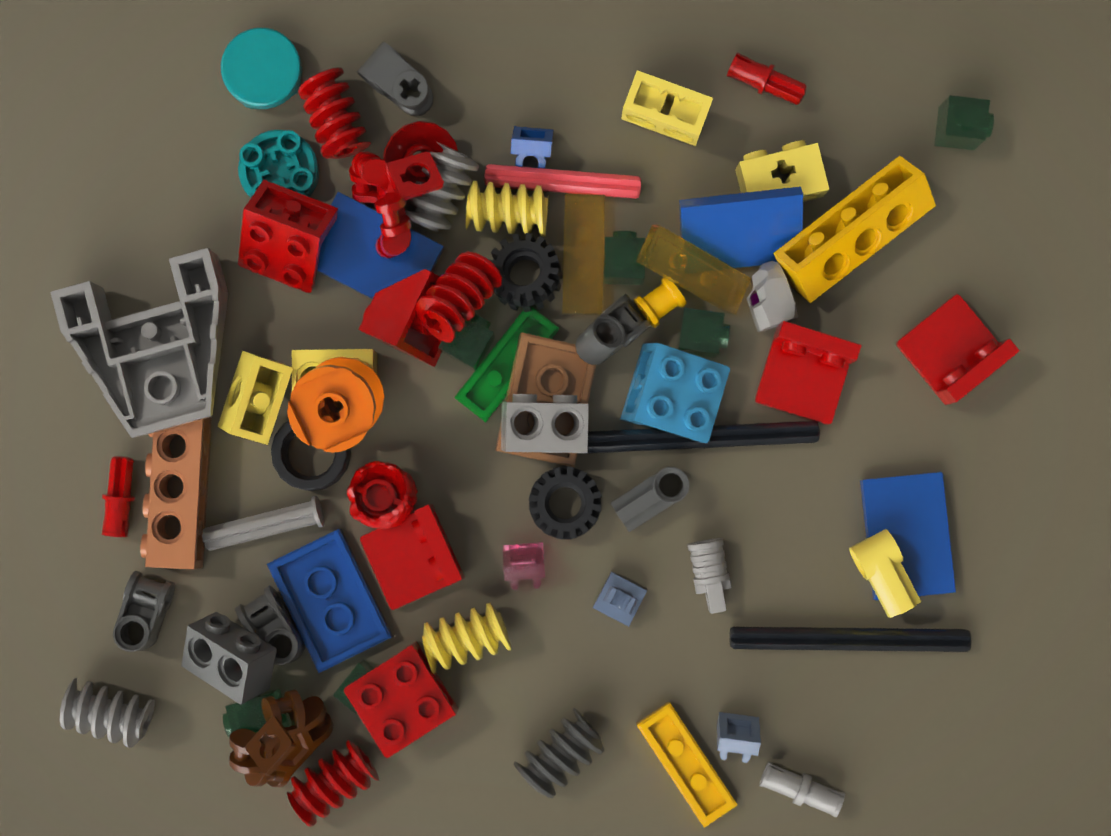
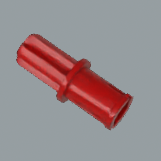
[727,52,807,105]
[102,456,135,537]

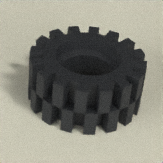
[488,233,563,312]
[529,466,602,539]

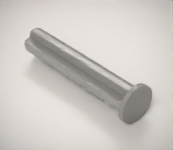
[202,496,325,551]

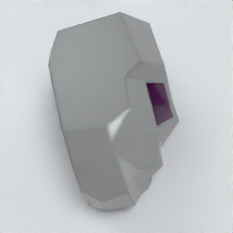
[747,261,798,332]

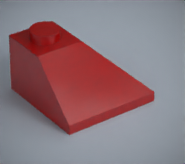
[358,269,446,367]

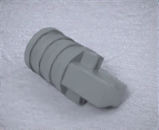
[687,538,732,614]

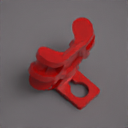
[349,151,444,258]

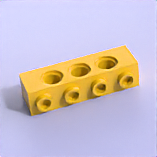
[773,155,936,303]

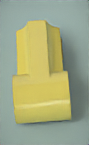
[849,529,921,618]

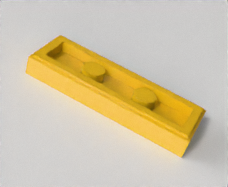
[636,701,738,828]

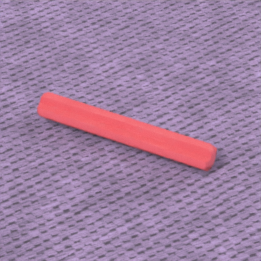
[484,164,641,199]

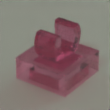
[503,542,545,590]

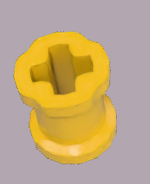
[634,276,687,328]

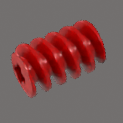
[298,67,371,159]
[416,251,502,343]
[287,739,379,827]

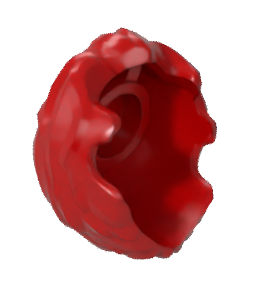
[346,461,418,529]

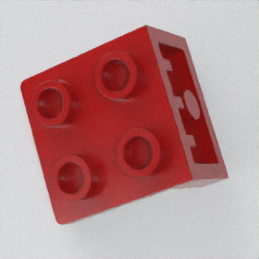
[238,180,338,293]
[896,294,1020,405]
[754,321,862,425]
[360,504,465,610]
[344,641,459,758]

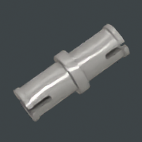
[759,761,845,818]

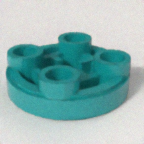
[221,28,302,109]
[238,130,319,198]

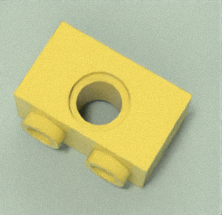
[217,350,293,445]

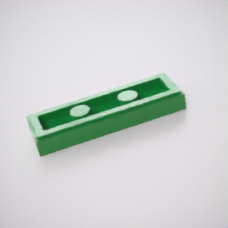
[454,306,560,423]

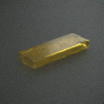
[562,194,605,315]
[636,225,751,315]

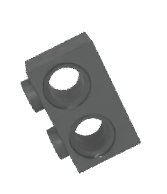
[181,612,277,705]

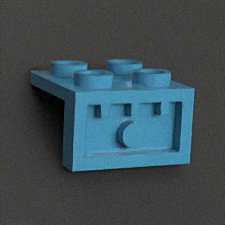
[620,343,730,443]

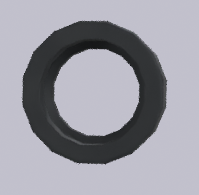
[271,421,351,491]

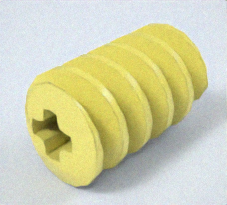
[466,180,549,237]
[422,603,511,674]

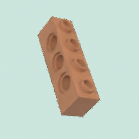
[140,416,212,569]

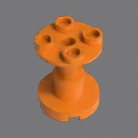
[287,357,385,453]

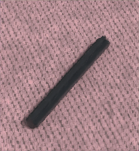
[585,421,820,454]
[729,627,971,652]

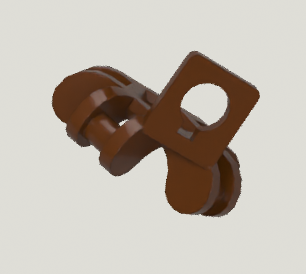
[229,689,334,787]

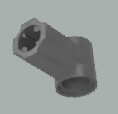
[610,467,689,532]

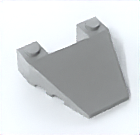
[50,248,229,438]

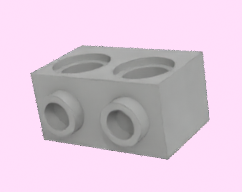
[501,394,589,453]

